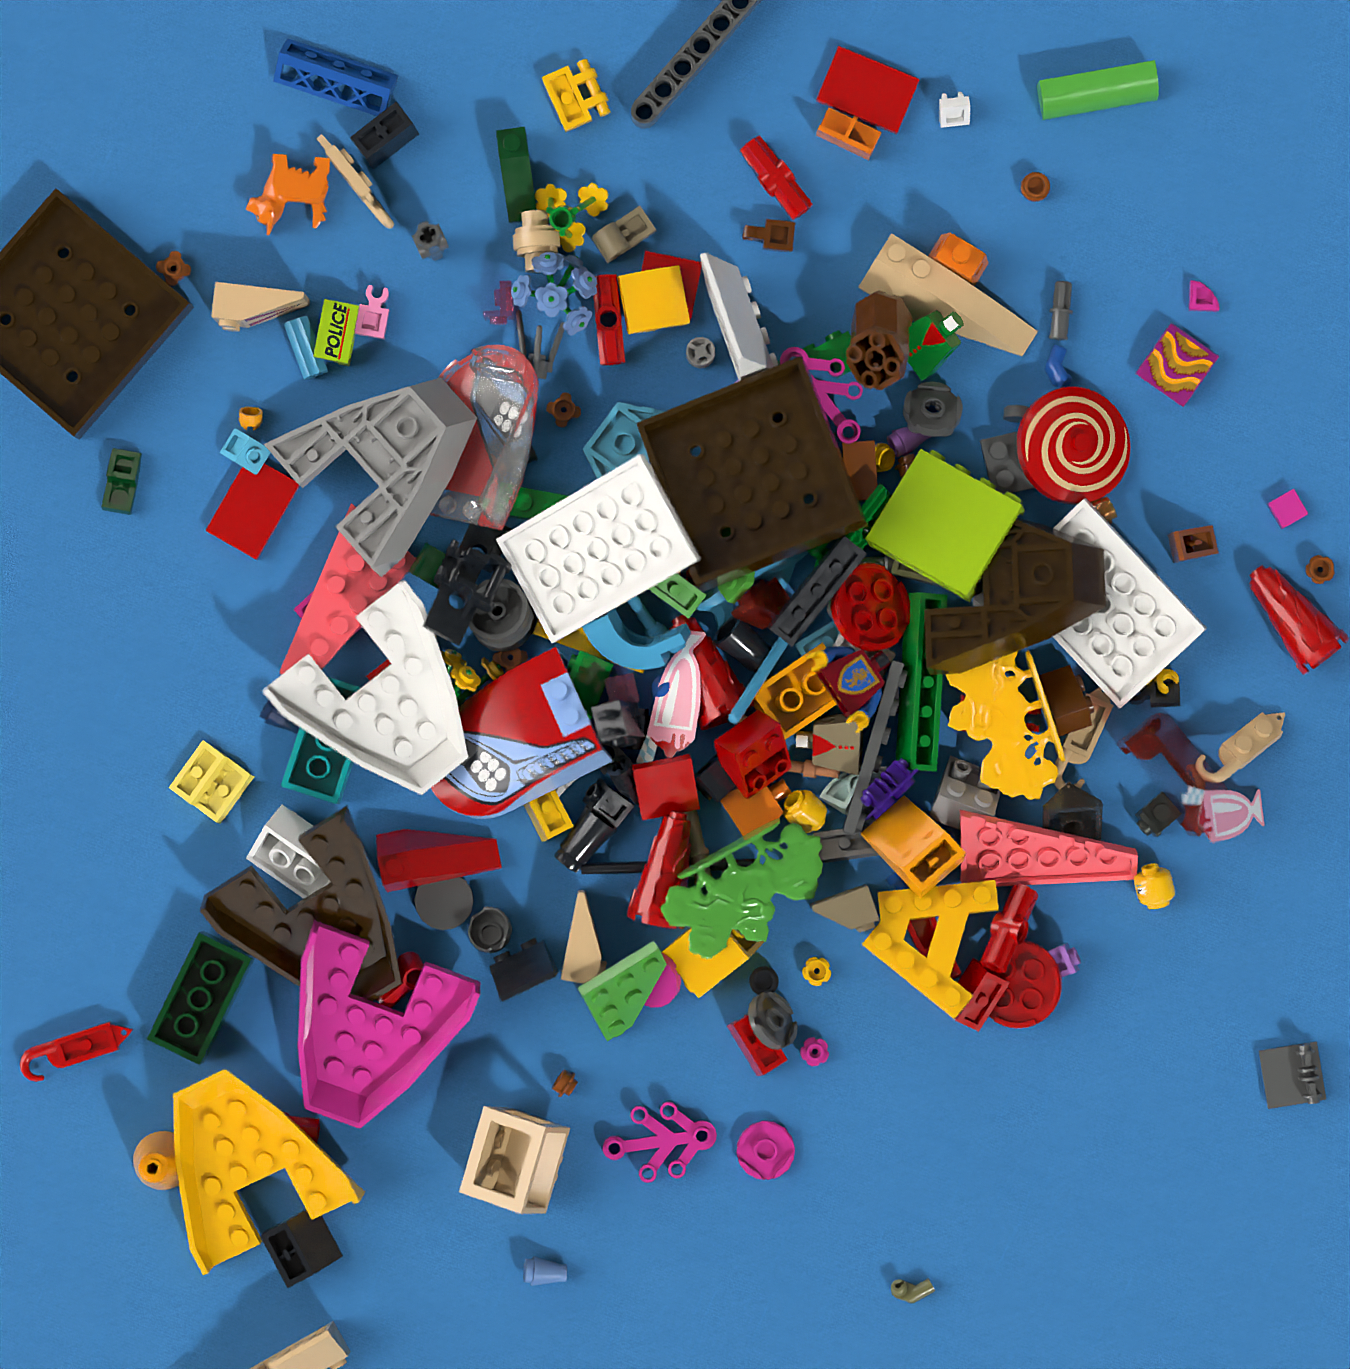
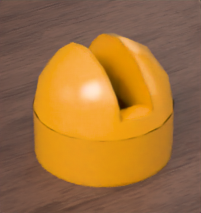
[239,407,263,430]

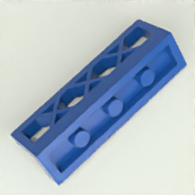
[273,38,398,116]

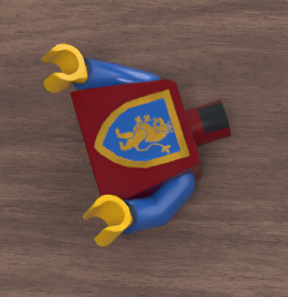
[806,646,891,733]

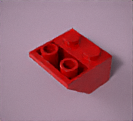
[713,710,792,799]

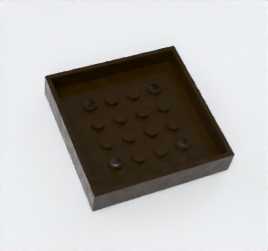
[0,188,194,440]
[636,356,868,592]

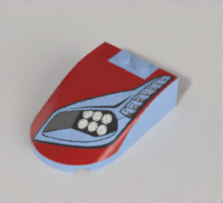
[431,647,613,819]

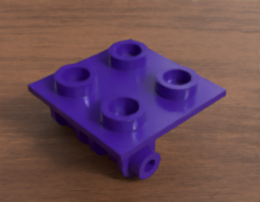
[860,758,918,822]

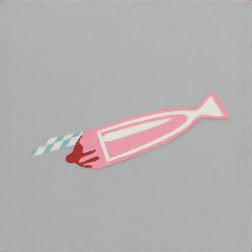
[636,628,706,764]
[1182,786,1265,842]

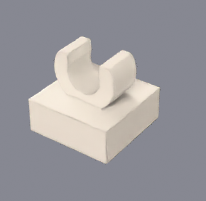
[939,92,970,128]

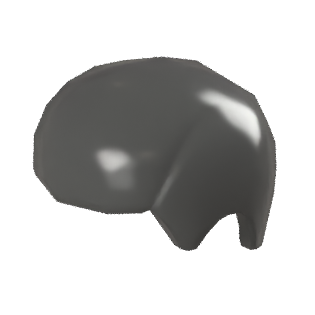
[468,907,513,953]

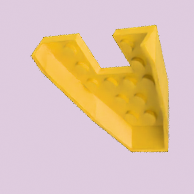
[173,1069,365,1276]

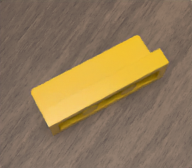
[523,790,573,842]

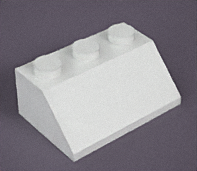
[246,804,331,899]

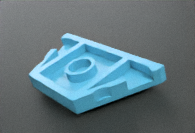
[583,402,665,479]

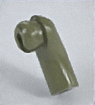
[891,1278,935,1304]

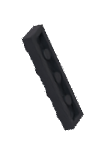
[767,536,867,646]

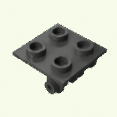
[1258,1041,1326,1109]

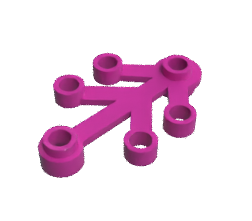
[780,347,863,444]
[603,1101,717,1183]

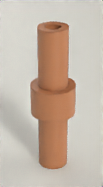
[788,759,840,779]

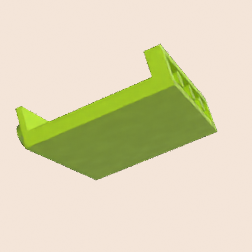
[865,449,1025,602]

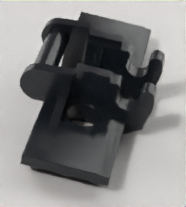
[422,510,513,646]

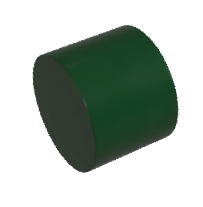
[408,543,446,589]

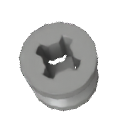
[686,337,715,368]

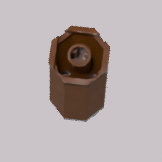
[846,290,913,390]

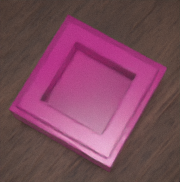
[1267,489,1308,529]

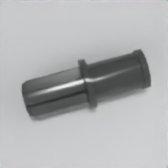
[1049,281,1073,340]

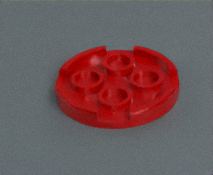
[830,562,910,651]
[980,940,1062,1028]

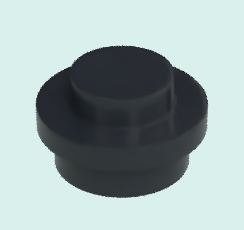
[749,966,779,995]

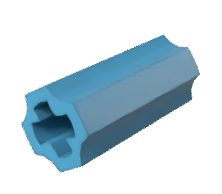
[284,316,328,380]

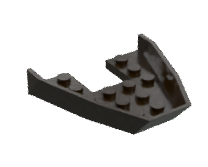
[925,518,1106,675]
[200,806,401,1001]

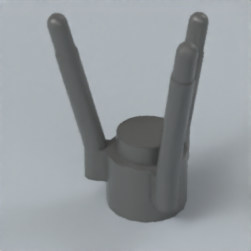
[516,310,565,379]

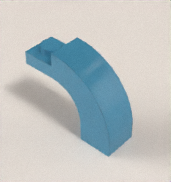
[582,609,691,670]

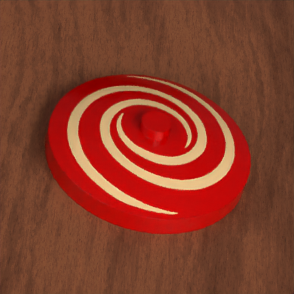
[1017,387,1131,505]

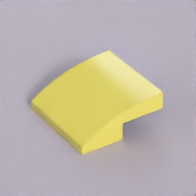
[169,740,255,824]

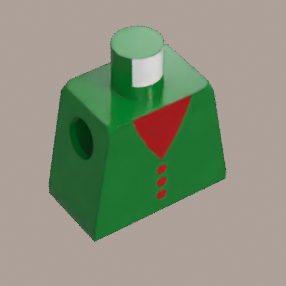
[907,310,964,381]

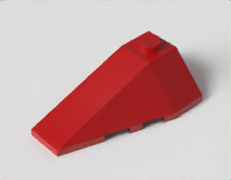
[376,829,502,892]

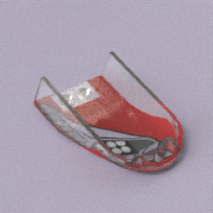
[429,345,539,530]

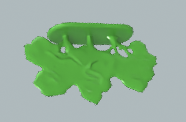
[660,819,823,959]

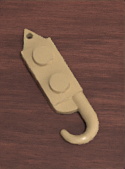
[316,134,394,229]
[1054,687,1113,793]
[1195,712,1285,783]

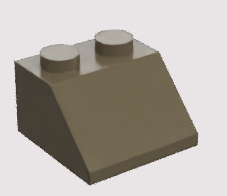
[809,884,879,933]

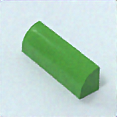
[1037,60,1159,120]

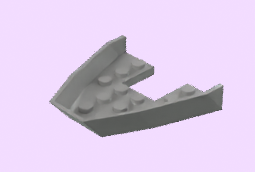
[264,378,477,577]

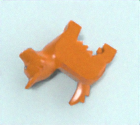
[246,154,330,235]

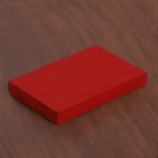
[816,46,920,135]
[205,463,300,560]

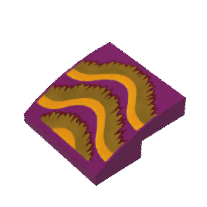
[1135,322,1219,407]

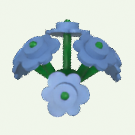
[511,252,597,335]

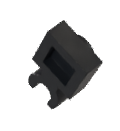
[1130,675,1180,708]

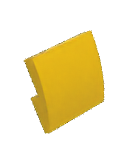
[617,265,690,334]

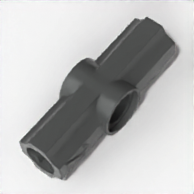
[412,221,449,261]

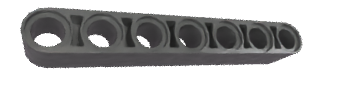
[631,0,762,129]

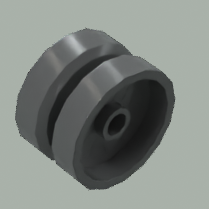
[469,579,536,652]

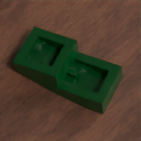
[101,448,142,515]

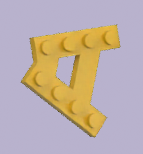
[862,880,999,1020]

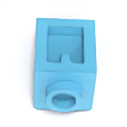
[220,428,271,474]

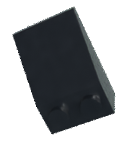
[489,937,559,1002]

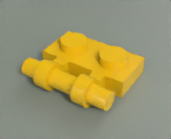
[541,59,611,133]

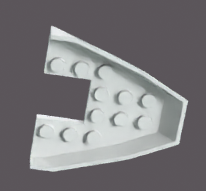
[261,580,468,795]

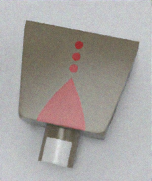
[796,714,863,775]

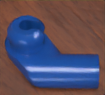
[1045,345,1072,388]

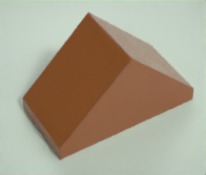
[1168,525,1219,563]

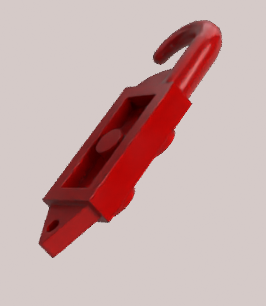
[20,1021,133,1082]

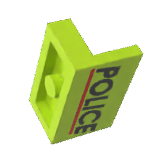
[313,299,360,366]

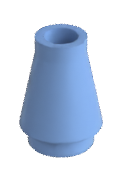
[523,1256,567,1286]

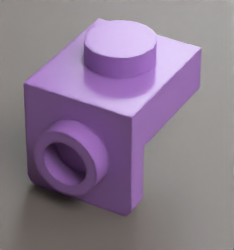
[1048,943,1081,977]

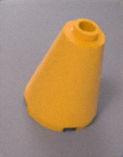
[133,1131,179,1190]

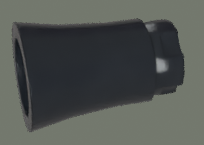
[712,613,776,673]
[554,805,618,873]

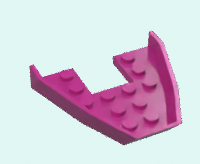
[298,920,481,1129]

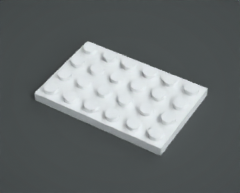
[496,454,700,643]
[1053,498,1207,709]

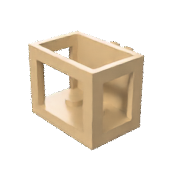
[459,1106,570,1214]

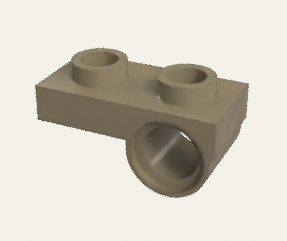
[591,206,656,263]

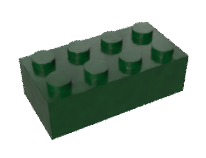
[147,931,255,1065]

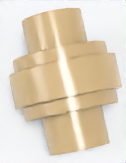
[513,210,560,273]

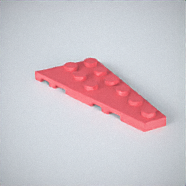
[279,503,416,675]
[960,810,1138,887]

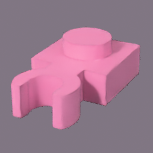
[355,285,390,339]

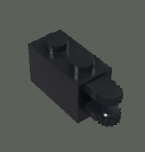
[592,700,645,748]

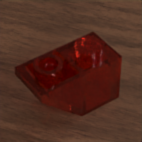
[731,577,790,630]

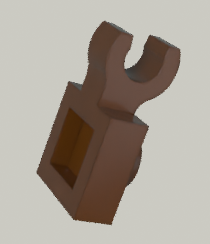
[742,219,795,253]

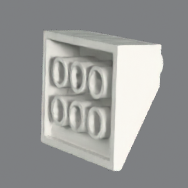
[700,253,778,381]

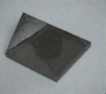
[1042,782,1103,841]

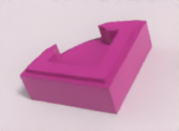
[1189,280,1219,312]

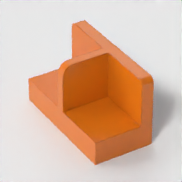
[816,107,882,160]

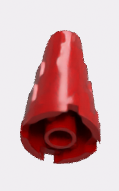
[1249,565,1350,675]
[669,615,754,730]
[627,810,691,929]

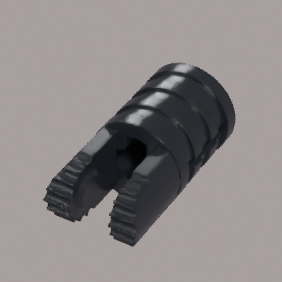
[606,755,639,805]

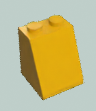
[661,927,765,998]

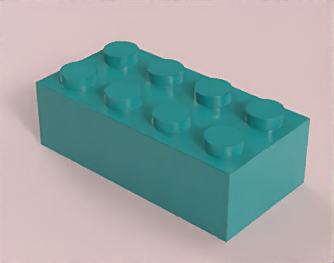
[281,676,361,804]

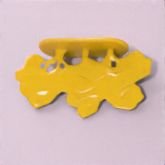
[945,650,1065,800]

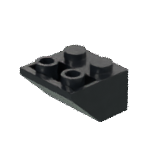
[260,1209,343,1288]

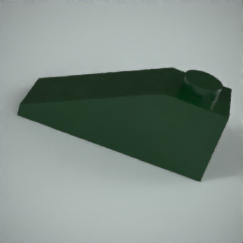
[496,126,537,223]

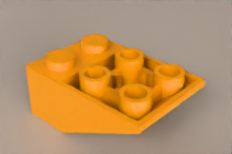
[860,795,966,899]

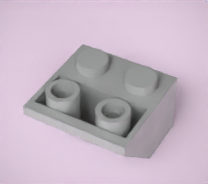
[929,756,1001,830]

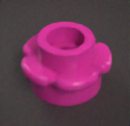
[800,1037,829,1066]

